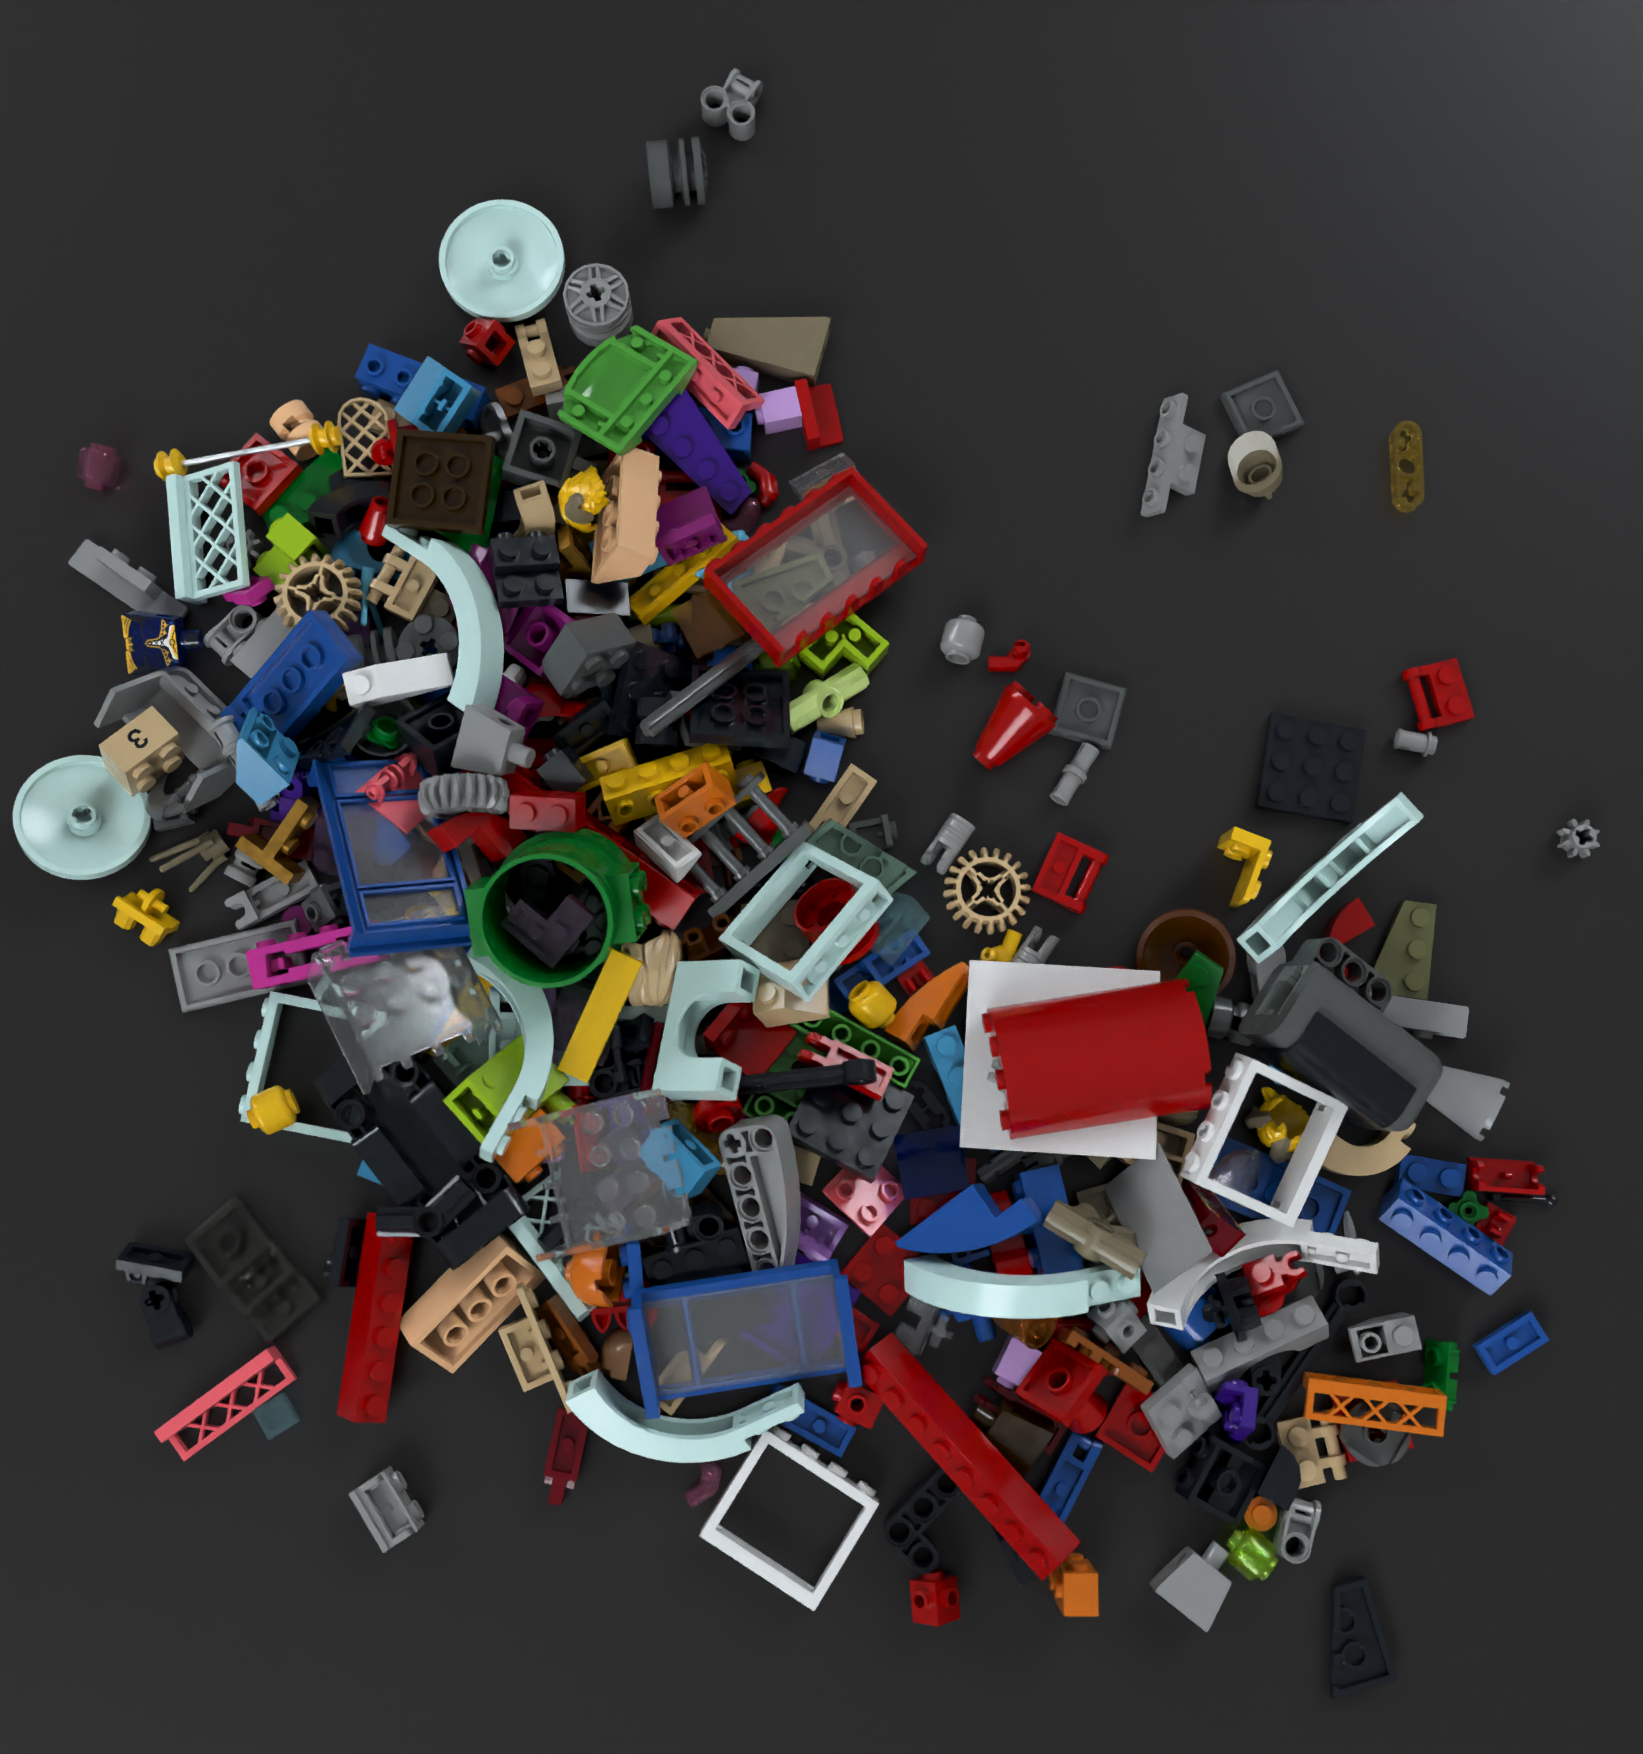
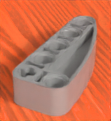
[719,1115,801,1271]

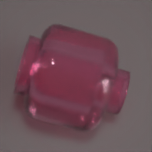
[75,442,123,491]

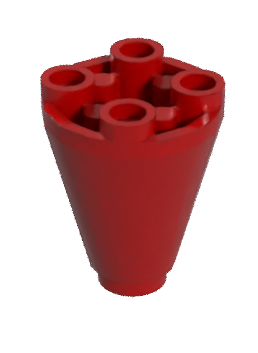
[972,681,1058,771]

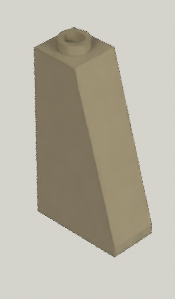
[703,317,831,387]

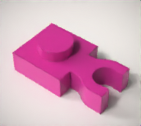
[222,576,275,607]

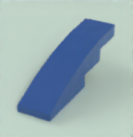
[829,927,931,1015]

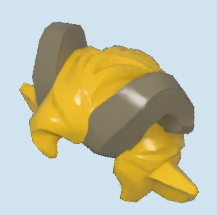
[553,465,609,533]
[1243,1087,1310,1163]

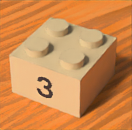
[98,706,184,797]

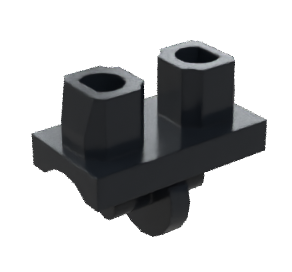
[1201,1272,1262,1342]

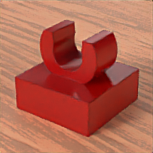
[895,960,935,998]
[1474,1201,1517,1246]

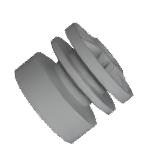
[563,263,634,347]

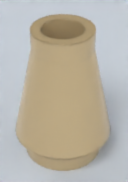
[817,706,864,738]

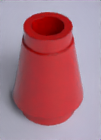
[359,496,389,547]

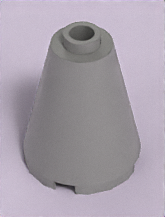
[1426,1065,1510,1141]

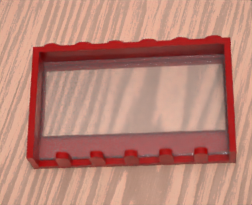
[703,466,928,668]

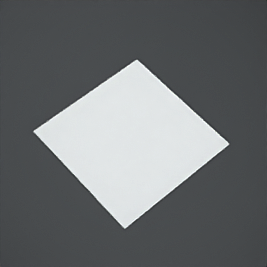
[959,960,1160,1160]

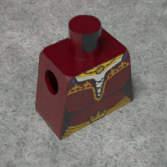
[1181,1181,1246,1258]

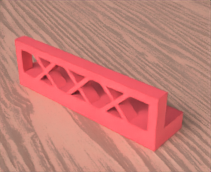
[651,317,765,430]
[154,1346,297,1461]

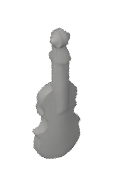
[479,402,513,461]

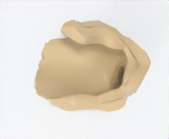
[621,929,685,1008]

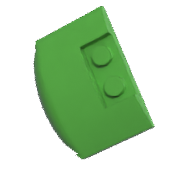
[558,325,698,456]

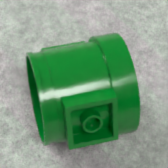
[464,828,651,988]

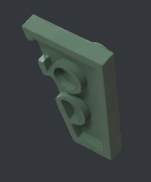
[806,818,917,903]

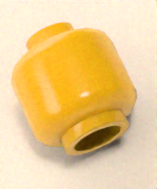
[848,980,897,1029]
[246,1085,300,1135]

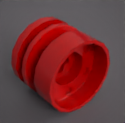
[793,877,880,966]

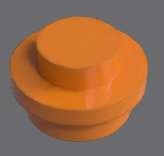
[1244,1496,1278,1531]

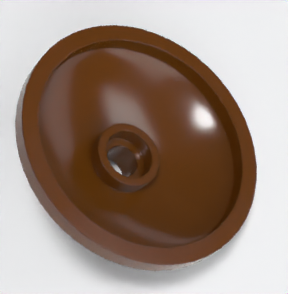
[1136,908,1236,996]

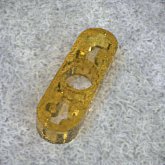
[1389,420,1425,512]

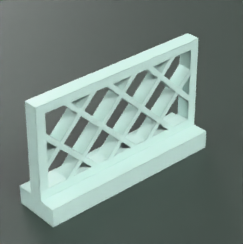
[166,461,250,605]
[509,1167,643,1322]

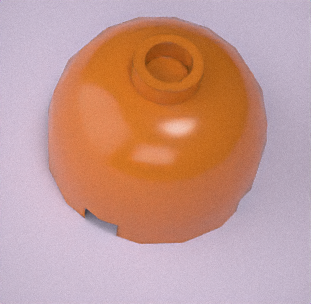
[565,1238,625,1308]

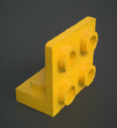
[1216,826,1273,908]

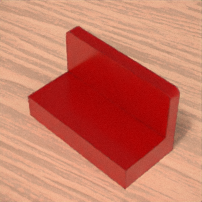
[794,378,844,451]

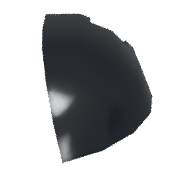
[1257,1445,1301,1511]

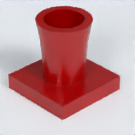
[1014,1338,1107,1434]

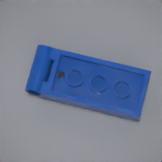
[220,610,364,741]

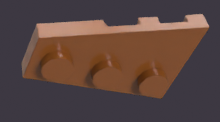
[1055,1325,1154,1395]

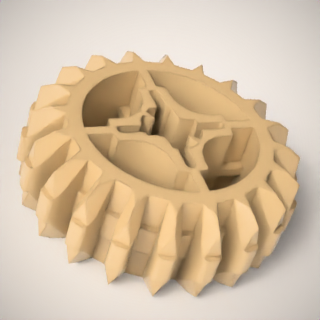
[273,553,364,632]
[943,847,1031,935]

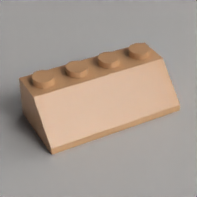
[591,447,662,584]
[400,1233,545,1374]

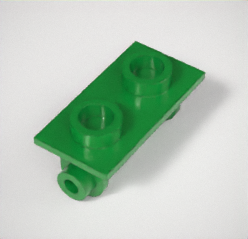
[1423,1338,1461,1411]

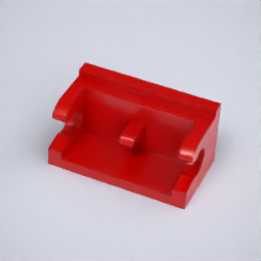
[1467,1157,1545,1195]

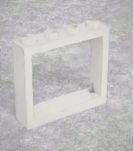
[1180,1052,1348,1228]
[699,1426,880,1611]

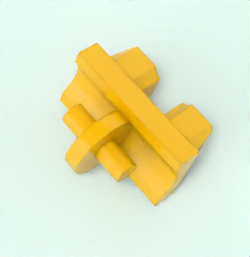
[112,888,181,946]

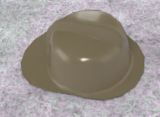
[1227,431,1283,500]

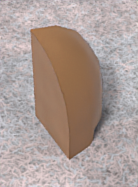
[598,1327,634,1381]

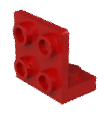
[703,1002,797,1075]

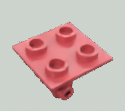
[355,752,427,835]
[822,1166,910,1238]

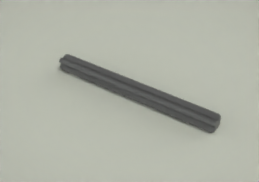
[640,630,775,737]

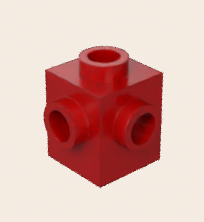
[459,318,515,367]
[831,1378,884,1430]
[909,1569,961,1626]

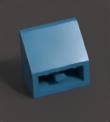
[394,356,482,433]
[236,707,300,806]

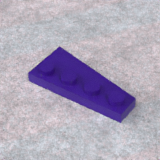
[643,388,752,516]

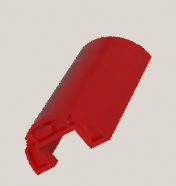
[982,978,1212,1139]

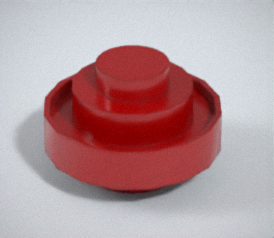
[692,1097,743,1133]

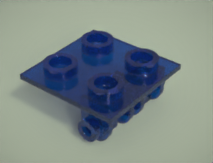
[894,1125,970,1200]

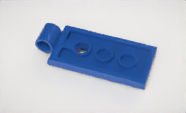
[1208,1137,1352,1235]

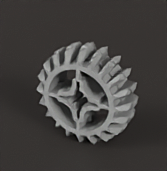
[418,773,510,819]

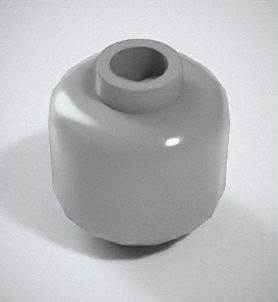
[940,615,985,665]

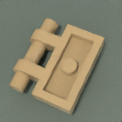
[365,545,439,622]
[1274,1409,1348,1489]

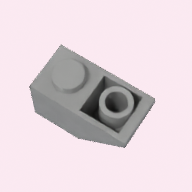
[1348,1312,1422,1362]

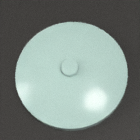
[439,199,565,323]
[13,755,152,880]

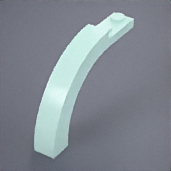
[381,524,504,711]
[466,946,554,1163]
[904,1254,1140,1319]
[565,1368,805,1463]

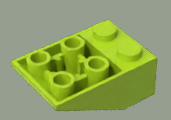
[443,1034,570,1144]

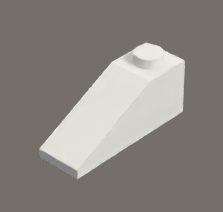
[342,653,454,708]

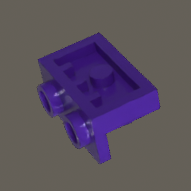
[1212,1379,1258,1444]

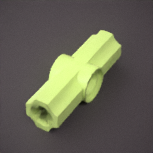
[790,662,870,735]

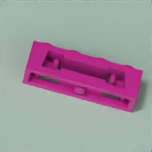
[245,916,390,990]

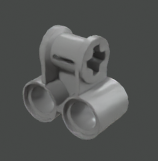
[701,68,763,141]

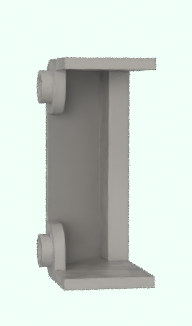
[94,665,236,813]

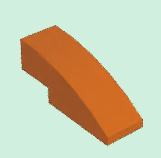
[884,962,970,1053]

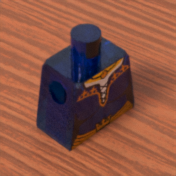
[121,611,203,675]

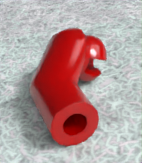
[746,461,779,507]
[988,640,1031,672]

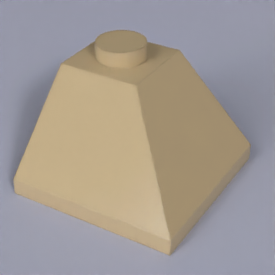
[753,959,830,1028]

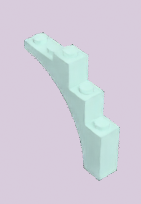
[1236,792,1424,964]

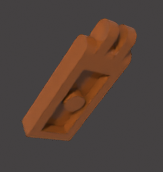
[495,365,576,422]
[535,1294,603,1376]

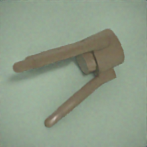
[149,828,231,892]

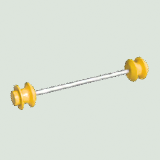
[153,420,342,482]

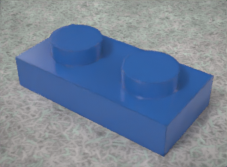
[1394,1154,1466,1197]
[1472,1310,1549,1375]

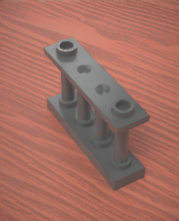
[687,771,814,918]

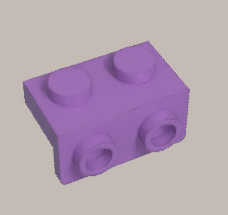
[798,1191,851,1262]

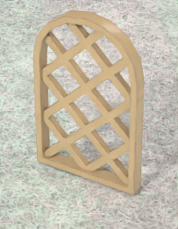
[337,397,393,478]

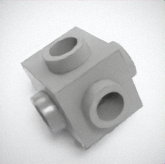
[1086,1299,1147,1354]

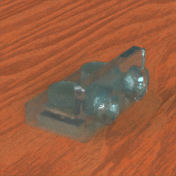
[869,891,930,965]

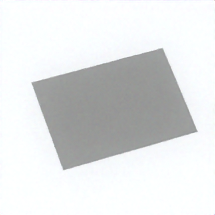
[1104,1143,1213,1294]

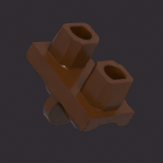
[681,913,742,961]

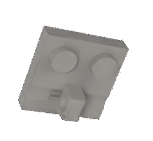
[1140,1363,1222,1459]

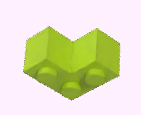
[252,512,331,594]
[799,613,890,679]

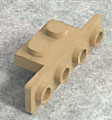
[498,1282,573,1413]

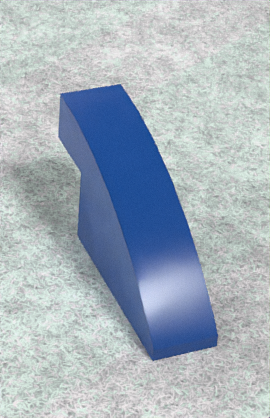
[895,1183,1046,1253]

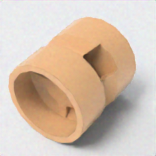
[269,399,323,461]

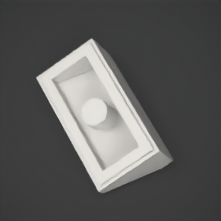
[633,814,702,883]

